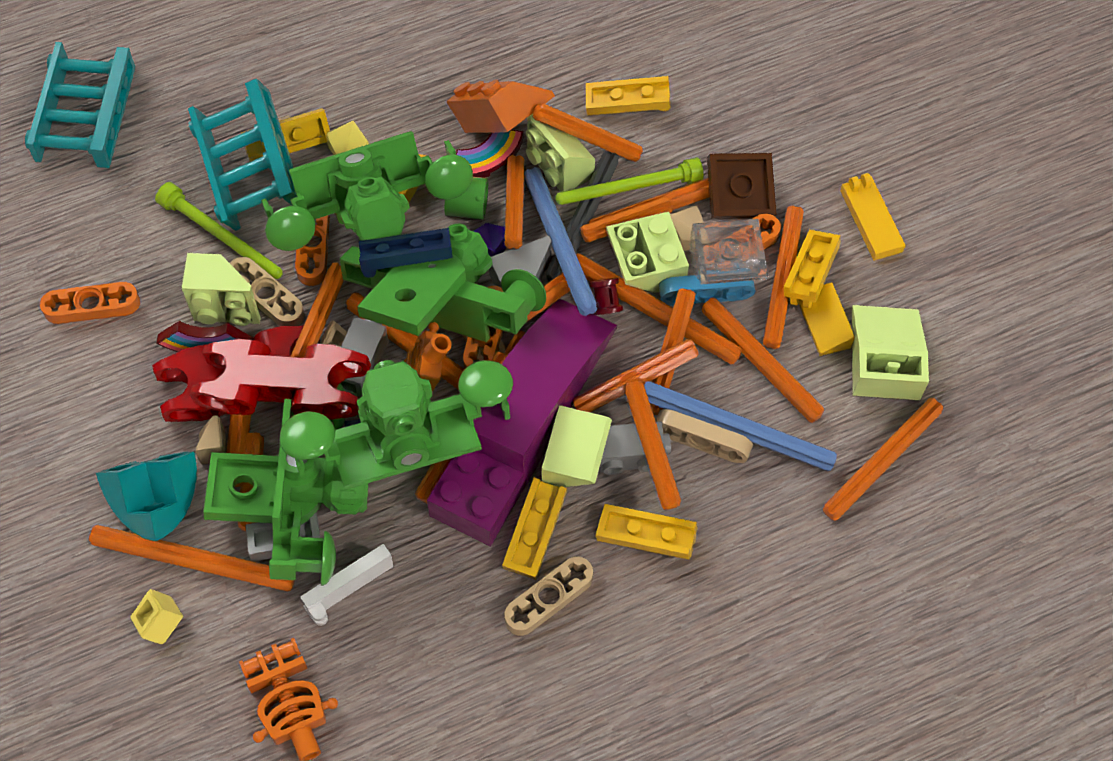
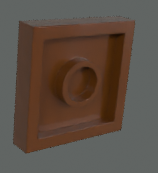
[707,153,777,219]

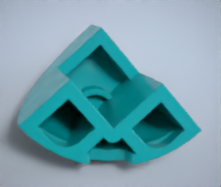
[96,451,197,541]

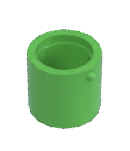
[444,177,489,220]

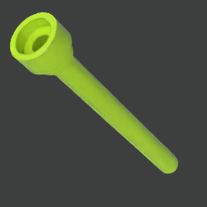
[555,157,704,205]
[155,182,283,279]

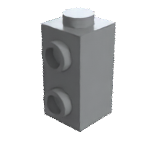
[340,317,388,398]
[598,421,671,475]

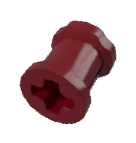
[589,277,623,315]

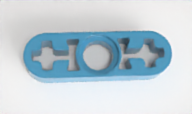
[659,271,756,306]

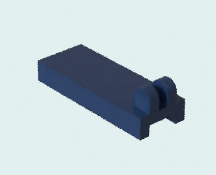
[358,228,453,278]

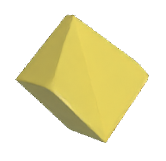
[326,121,369,155]
[130,589,183,644]

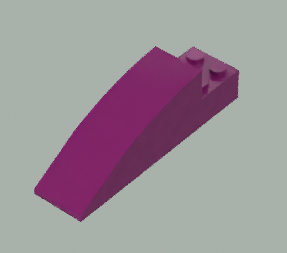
[427,299,617,547]

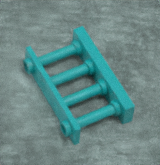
[25,42,136,168]
[188,78,297,231]

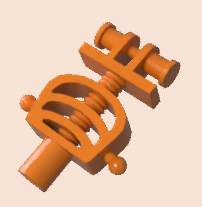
[404,322,452,392]
[239,637,338,761]

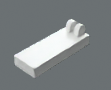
[300,544,393,626]

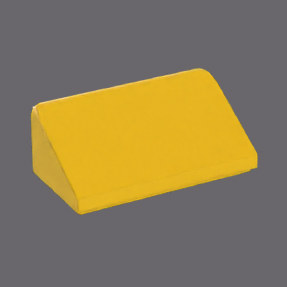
[799,282,855,356]

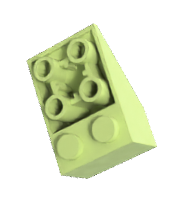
[852,305,929,400]

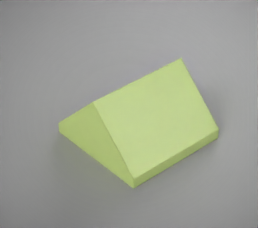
[541,405,612,487]

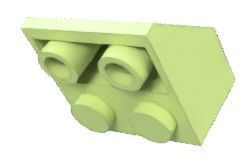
[526,113,595,192]
[606,211,689,293]
[182,253,261,326]

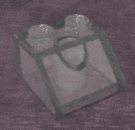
[689,219,768,284]

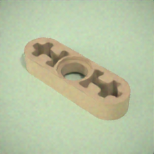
[230,257,305,326]
[655,409,753,463]
[505,557,593,636]

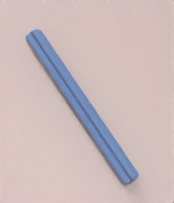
[524,167,597,316]
[644,381,837,471]

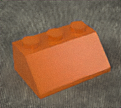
[446,80,555,133]

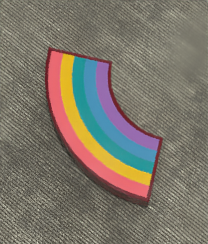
[456,130,524,178]
[156,321,254,356]

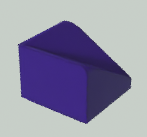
[474,223,507,257]

